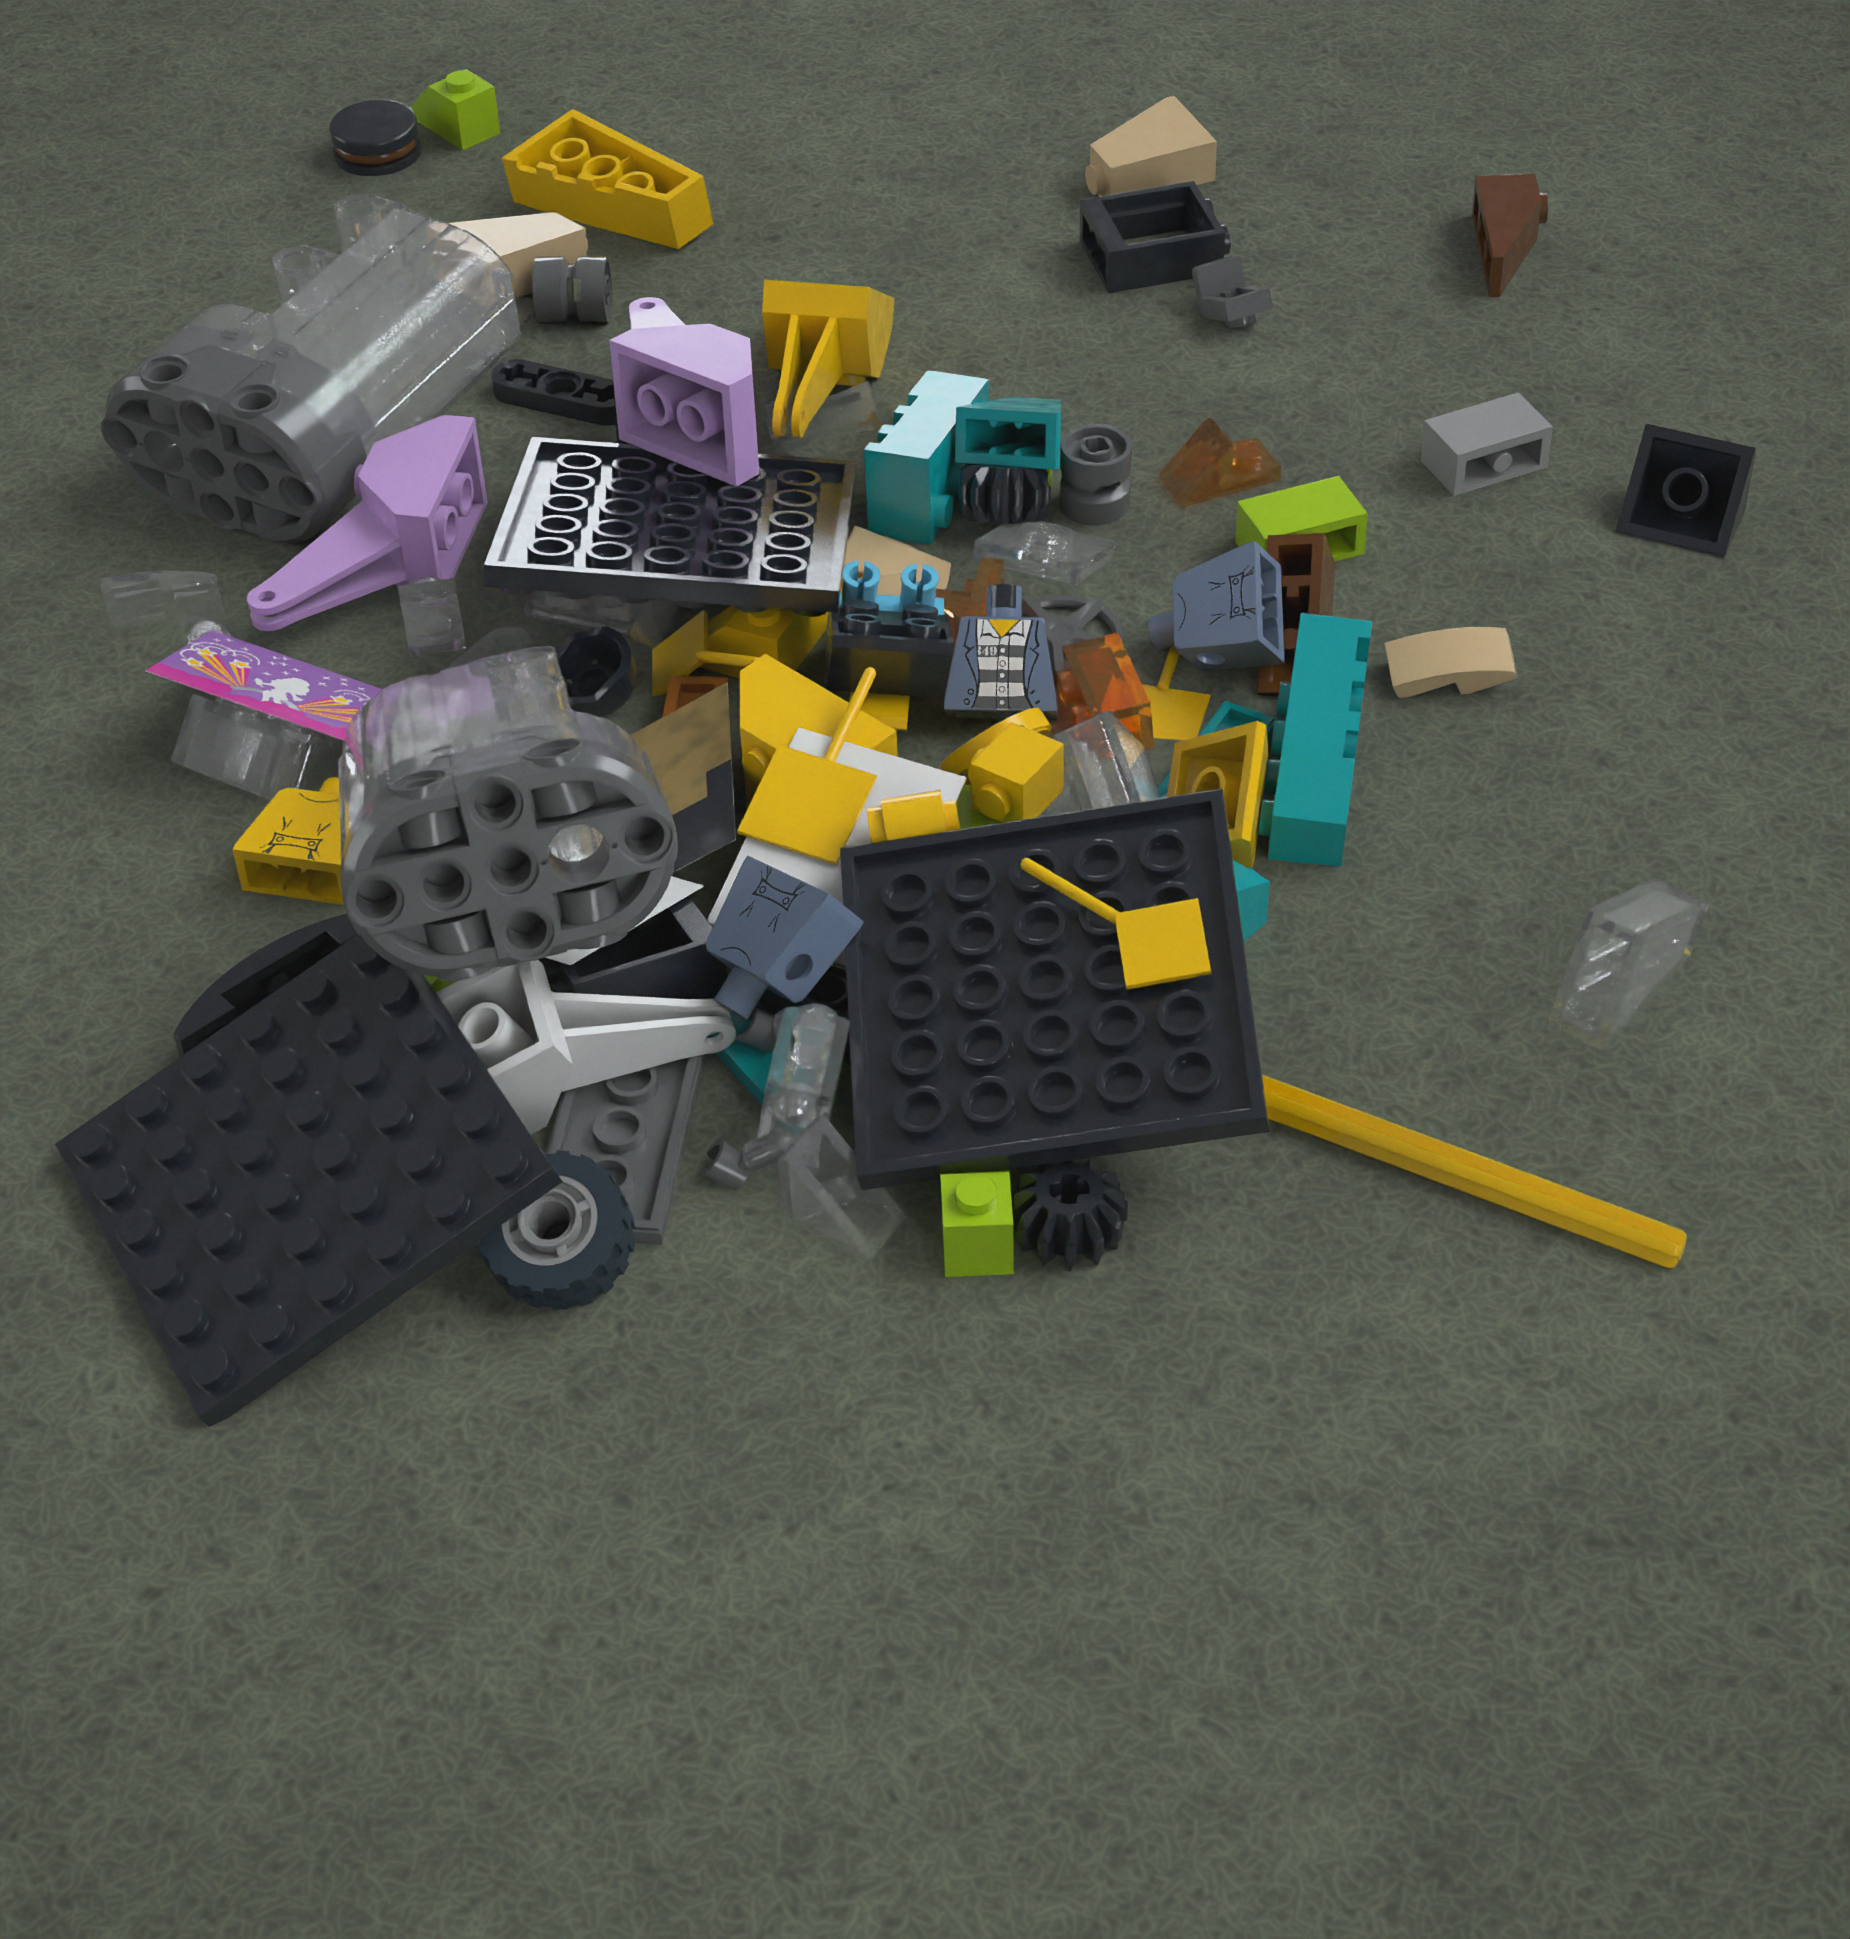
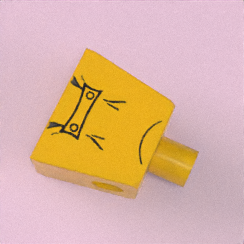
[232,777,360,905]

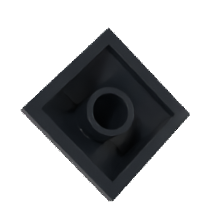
[1615,424,1756,557]

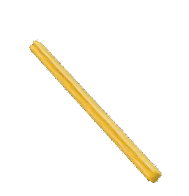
[1262,1075,1687,1269]

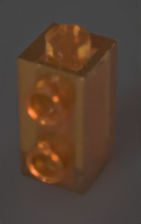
[1056,633,1155,761]

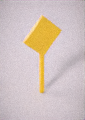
[652,610,759,696]
[1020,858,1211,990]

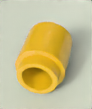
[866,789,960,843]

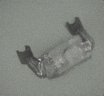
[701,1003,850,1190]

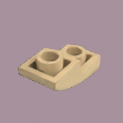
[1385,627,1518,698]

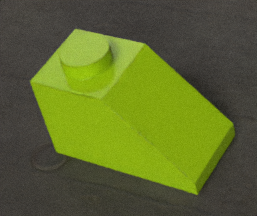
[410,69,500,150]
[940,1170,1014,1277]

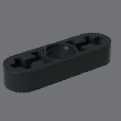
[491,359,617,426]

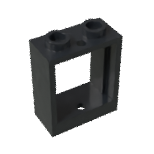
[1080,181,1231,294]
[538,896,728,999]

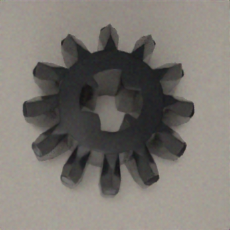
[958,464,1051,525]
[1012,1158,1128,1271]

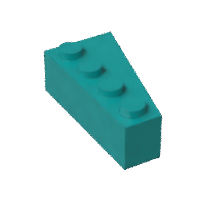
[864,370,989,545]
[1258,613,1372,866]

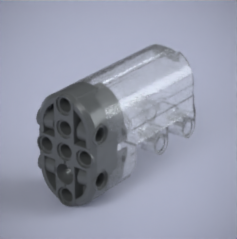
[101,194,522,543]
[338,646,678,981]

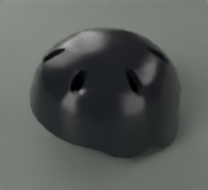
[544,626,637,719]

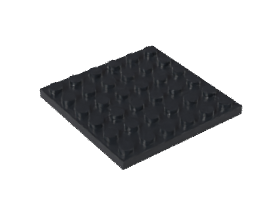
[484,437,857,617]
[840,789,1270,1190]
[55,934,563,1427]

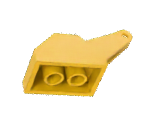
[762,280,895,438]
[740,654,898,810]

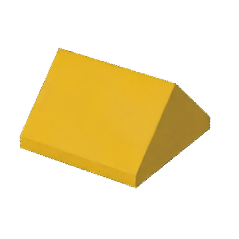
[1167,721,1269,868]

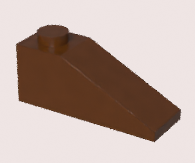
[1471,174,1548,297]
[1257,533,1335,696]

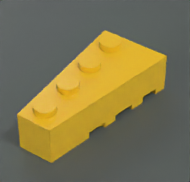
[502,109,714,249]

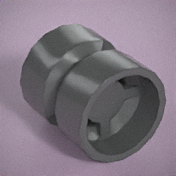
[533,256,613,324]
[1059,424,1132,526]

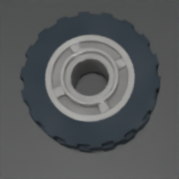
[477,1150,636,1310]

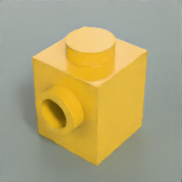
[968,722,1064,823]

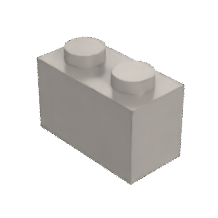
[1421,392,1553,496]

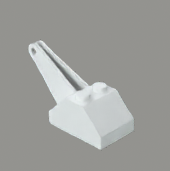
[436,960,736,1134]

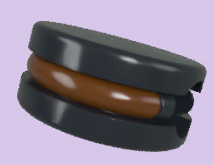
[329,100,422,176]

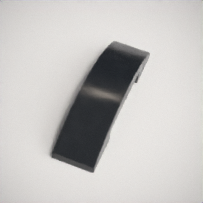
[173,913,358,1057]

